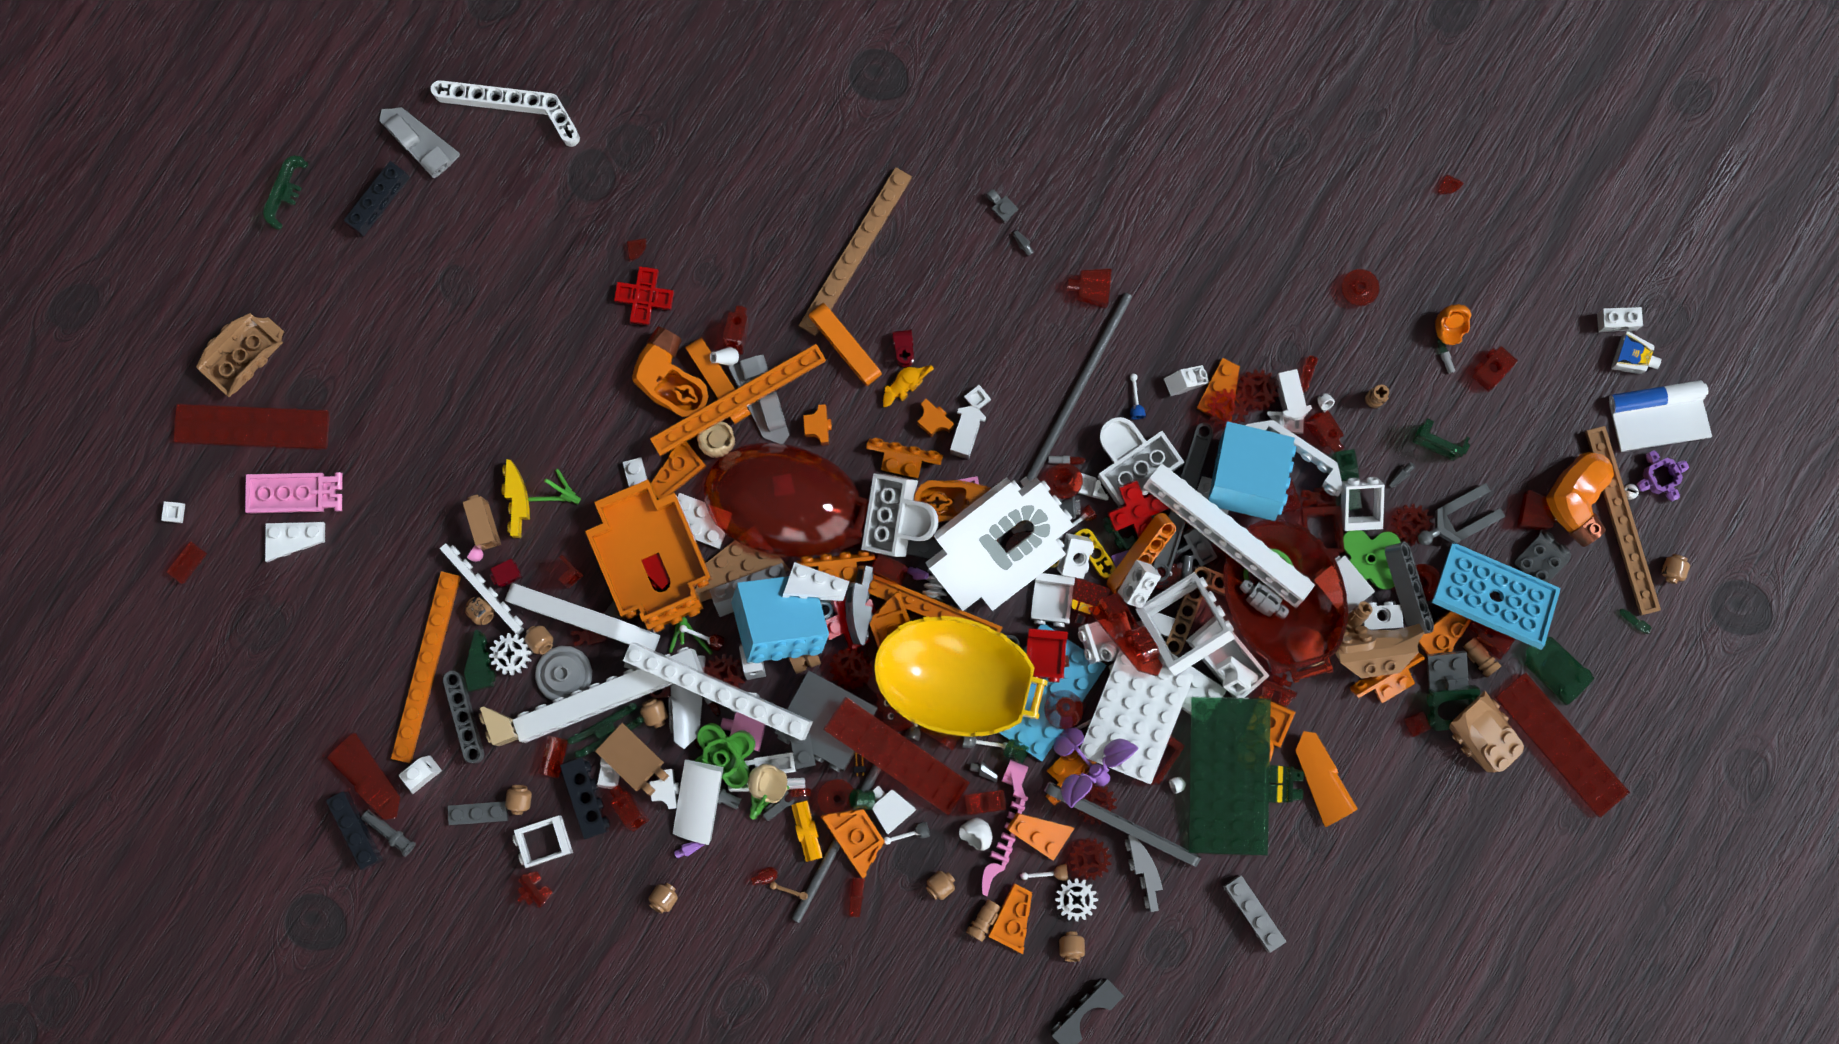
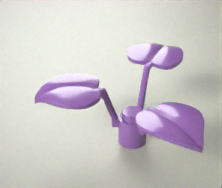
[1054,728,1139,808]

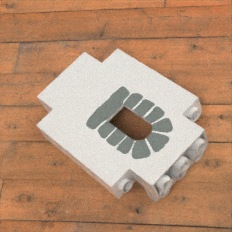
[925,477,1074,611]

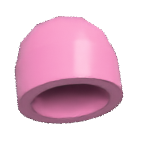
[467,545,483,562]

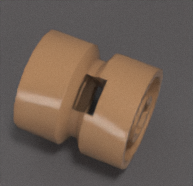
[789,655,821,674]

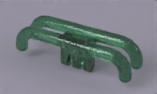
[263,155,308,230]
[567,702,644,758]

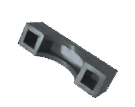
[1051,978,1124,1044]

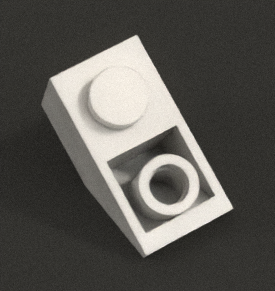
[1164,365,1210,396]

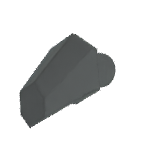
[1012,230,1034,256]
[1389,462,1415,488]
[970,761,998,782]

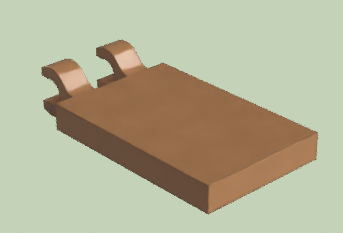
[595,723,669,796]

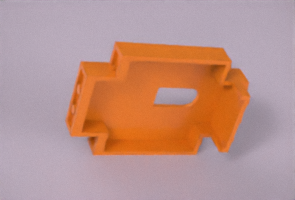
[585,479,712,633]

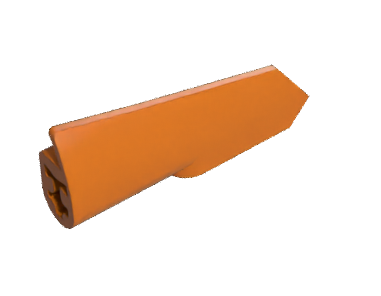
[1295,731,1358,827]

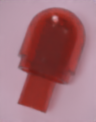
[751,867,778,886]

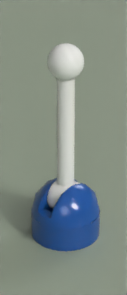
[1130,374,1146,420]

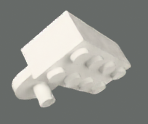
[1098,417,1184,507]
[861,473,938,557]

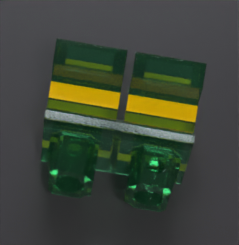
[1267,765,1304,803]

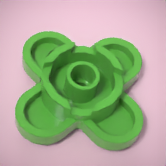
[1341,530,1401,590]
[695,723,755,789]

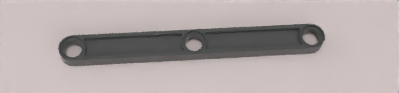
[1153,423,1213,582]
[1044,782,1201,867]

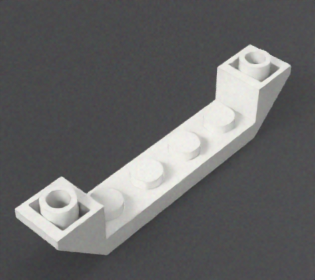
[1246,420,1343,497]

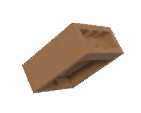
[463,495,501,551]

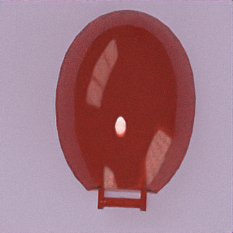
[704,443,869,558]
[1223,519,1348,683]

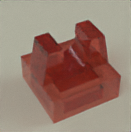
[1404,711,1431,737]

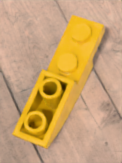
[502,459,530,538]

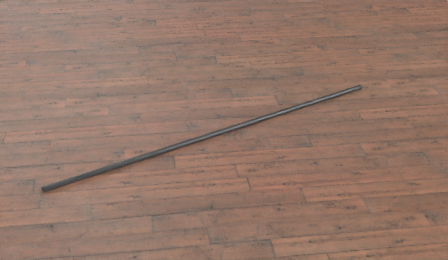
[791,293,1132,923]

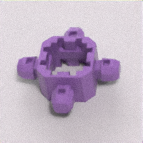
[1637,450,1689,502]

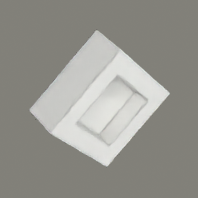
[964,385,991,409]
[161,501,185,523]

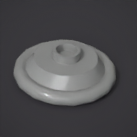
[535,646,592,701]

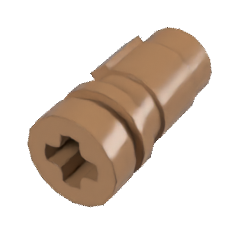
[1365,384,1389,408]
[1339,601,1373,630]
[1463,637,1501,678]
[966,899,1001,942]

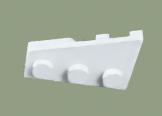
[265,522,325,562]
[782,562,850,601]

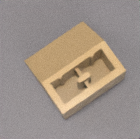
[479,707,519,746]

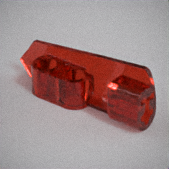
[1088,593,1163,676]
[327,733,401,820]

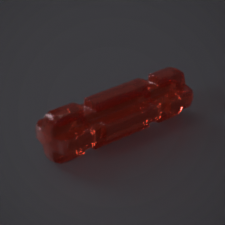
[1300,356,1318,393]

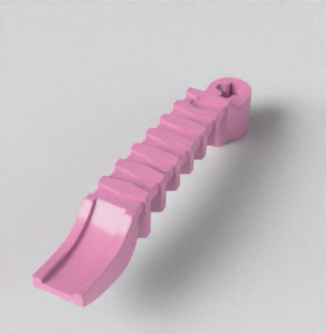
[982,760,1028,896]

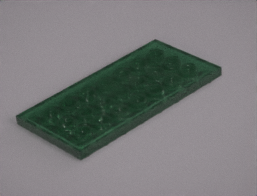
[1189,696,1271,856]

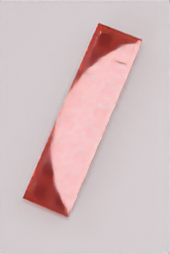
[174,404,330,449]
[1495,672,1630,818]
[823,697,970,815]

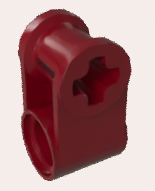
[893,329,914,368]

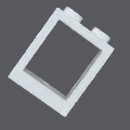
[1340,477,1385,531]
[513,816,573,868]

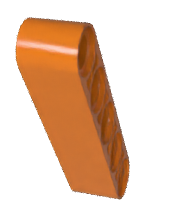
[808,303,882,386]
[685,338,751,424]
[1107,513,1176,599]

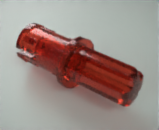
[849,877,865,917]

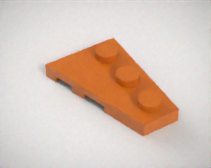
[1196,358,1240,424]
[1006,813,1074,861]

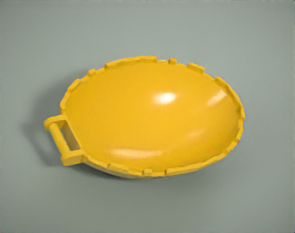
[875,616,1048,737]

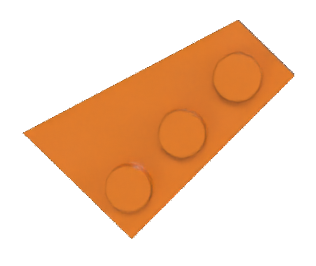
[651,442,706,499]
[1419,610,1471,654]
[988,883,1032,954]

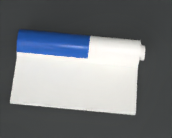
[1609,380,1712,452]

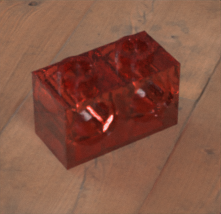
[965,790,1006,815]

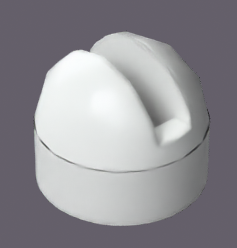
[1318,393,1335,410]
[1624,484,1639,500]
[1169,777,1186,794]

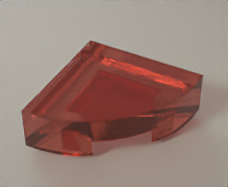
[1438,175,1464,194]
[627,239,647,261]

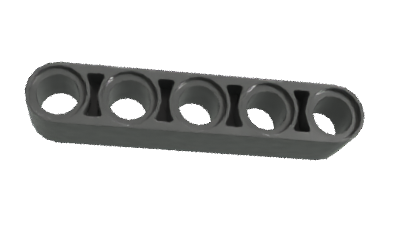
[1385,542,1434,634]
[443,671,484,763]

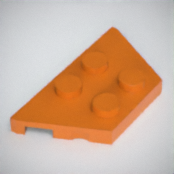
[869,590,910,649]
[821,809,885,879]

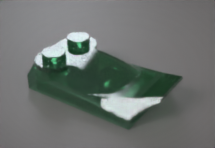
[1524,637,1594,705]

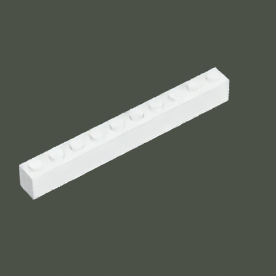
[1143,463,1315,608]
[623,643,813,740]
[512,647,703,743]

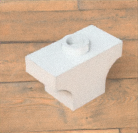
[1217,656,1258,696]
[650,769,680,809]

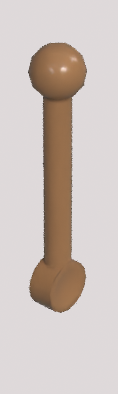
[770,882,808,900]

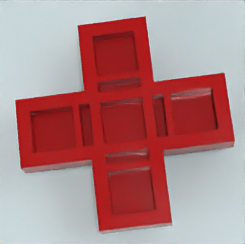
[614,266,674,326]
[1107,480,1169,538]
[825,594,876,650]

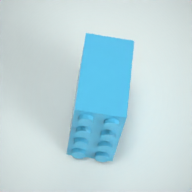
[1208,421,1297,521]
[731,576,829,663]

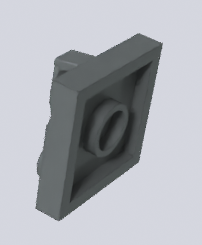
[1426,651,1469,694]

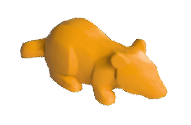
[883,365,934,407]

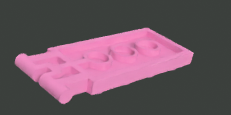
[245,473,343,513]

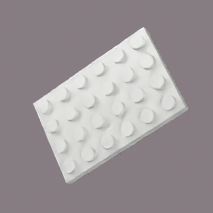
[1078,646,1194,784]

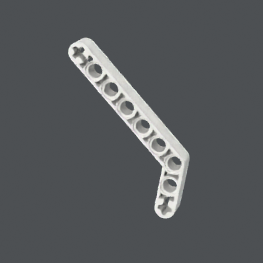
[431,81,580,147]
[505,583,660,651]

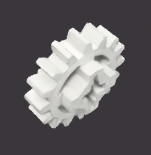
[489,633,532,676]
[1055,878,1098,921]

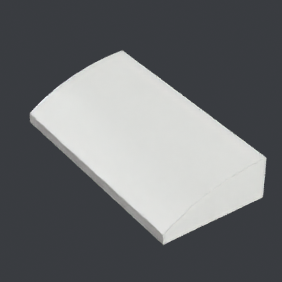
[673,760,724,845]

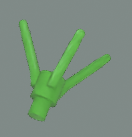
[528,469,581,505]
[669,617,712,655]
[749,785,789,819]

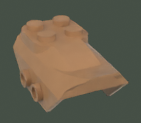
[196,313,284,397]
[1330,624,1424,678]
[1449,691,1524,773]

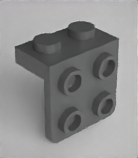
[1515,530,1572,583]

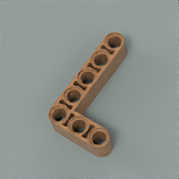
[1165,567,1245,656]

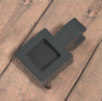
[987,189,1018,223]
[763,791,795,821]

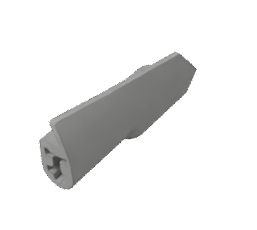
[379,107,460,178]
[729,355,789,445]
[668,656,706,749]

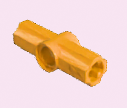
[791,801,823,862]

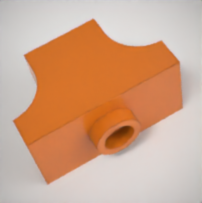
[917,399,954,437]
[804,404,832,446]

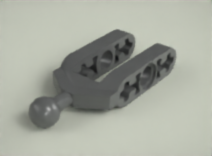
[1418,483,1506,546]

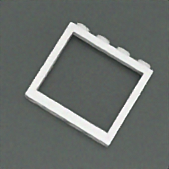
[1135,572,1235,675]

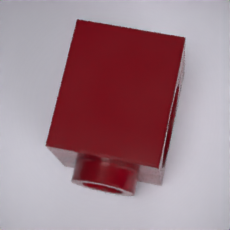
[490,559,523,588]

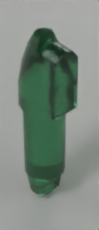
[1620,609,1652,634]

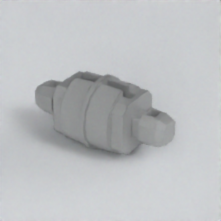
[1240,580,1289,619]

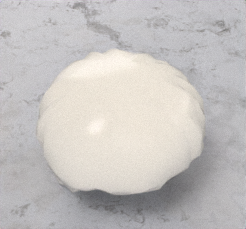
[959,818,992,851]

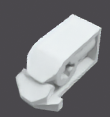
[1274,369,1312,421]
[950,406,986,460]

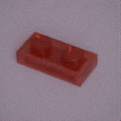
[166,541,207,584]
[539,736,568,778]

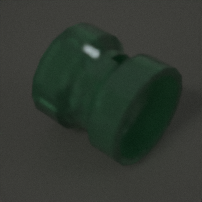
[1003,738,1029,764]
[849,789,875,810]

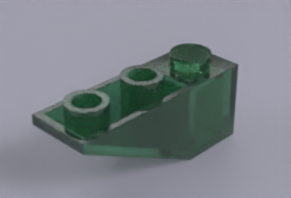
[1332,449,1362,510]
[464,629,496,693]

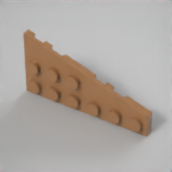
[695,525,790,602]

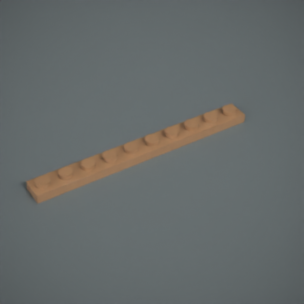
[799,167,912,336]
[1585,426,1661,616]

